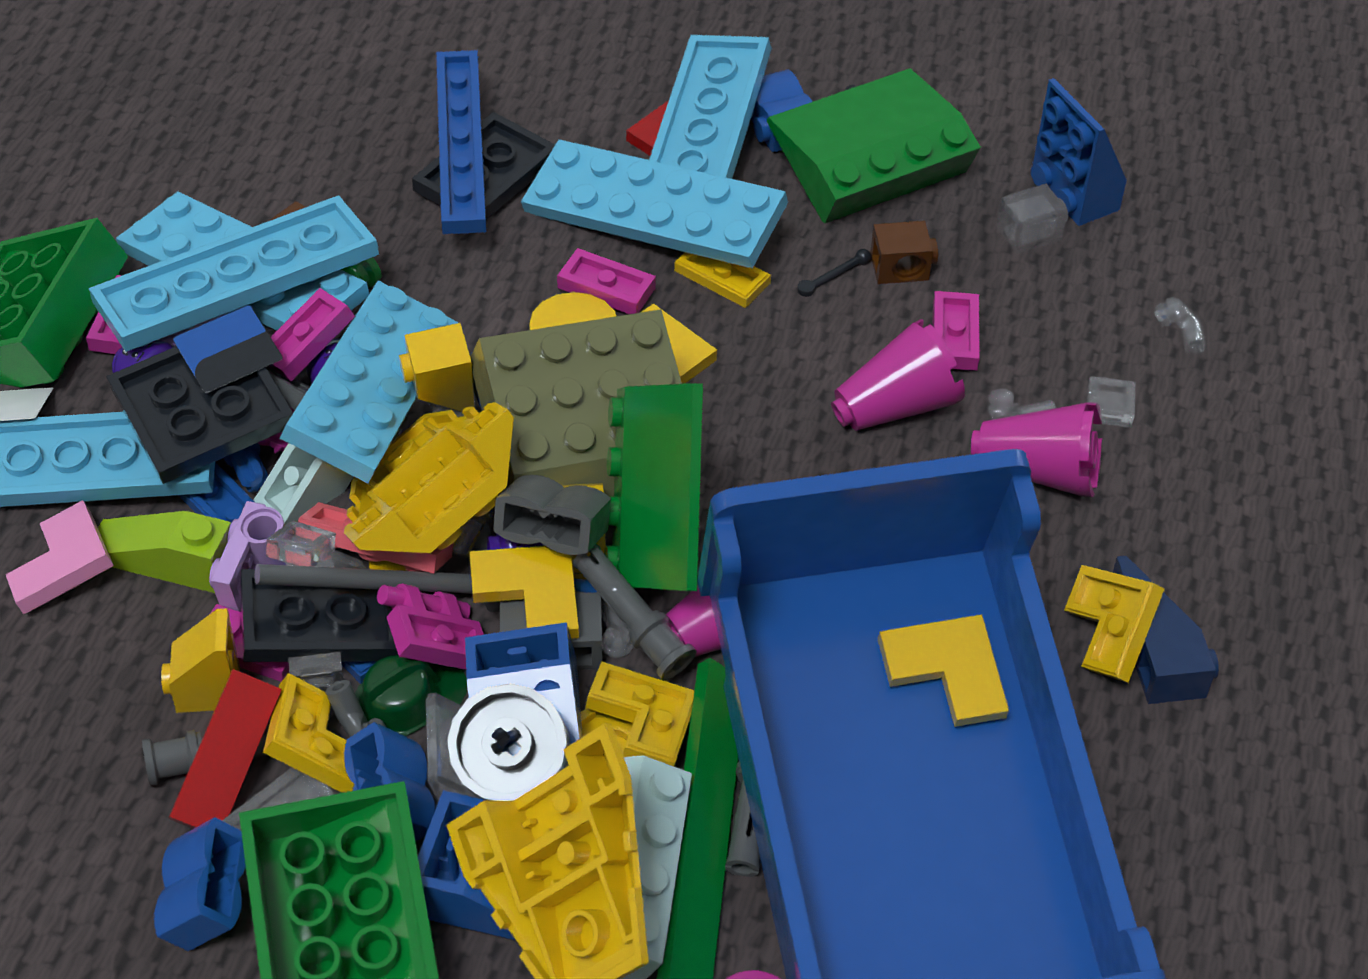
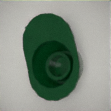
[355,655,468,736]

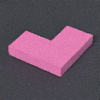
[6,500,114,614]

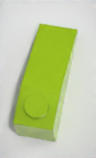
[98,511,231,593]

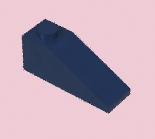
[1113,556,1219,704]

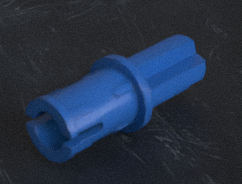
[224,443,268,493]

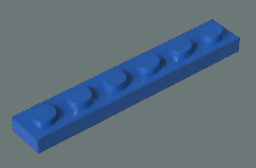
[436,50,486,234]

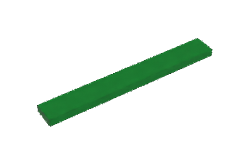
[657,658,738,979]

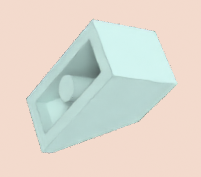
[253,443,354,528]

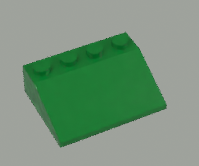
[767,68,981,224]
[0,218,128,388]
[604,383,703,591]
[239,781,439,979]

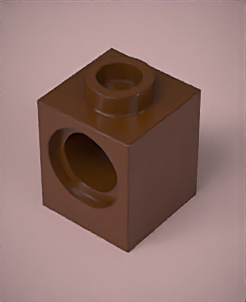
[870,221,938,284]

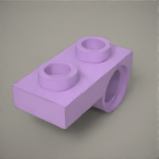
[209,501,293,612]

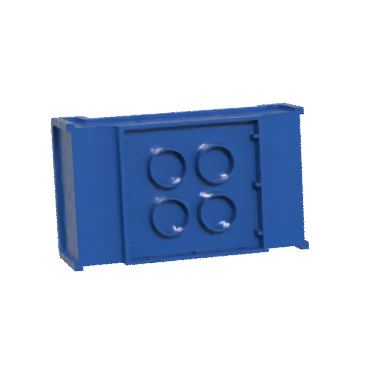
[697,449,1166,979]

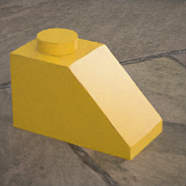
[398,323,474,412]
[161,608,240,713]

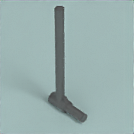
[254,523,500,612]

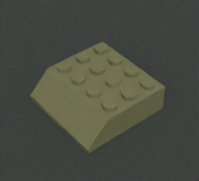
[470,309,682,496]

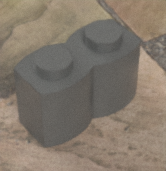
[493,475,611,555]

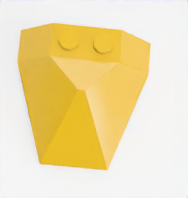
[344,402,514,553]
[446,723,649,979]

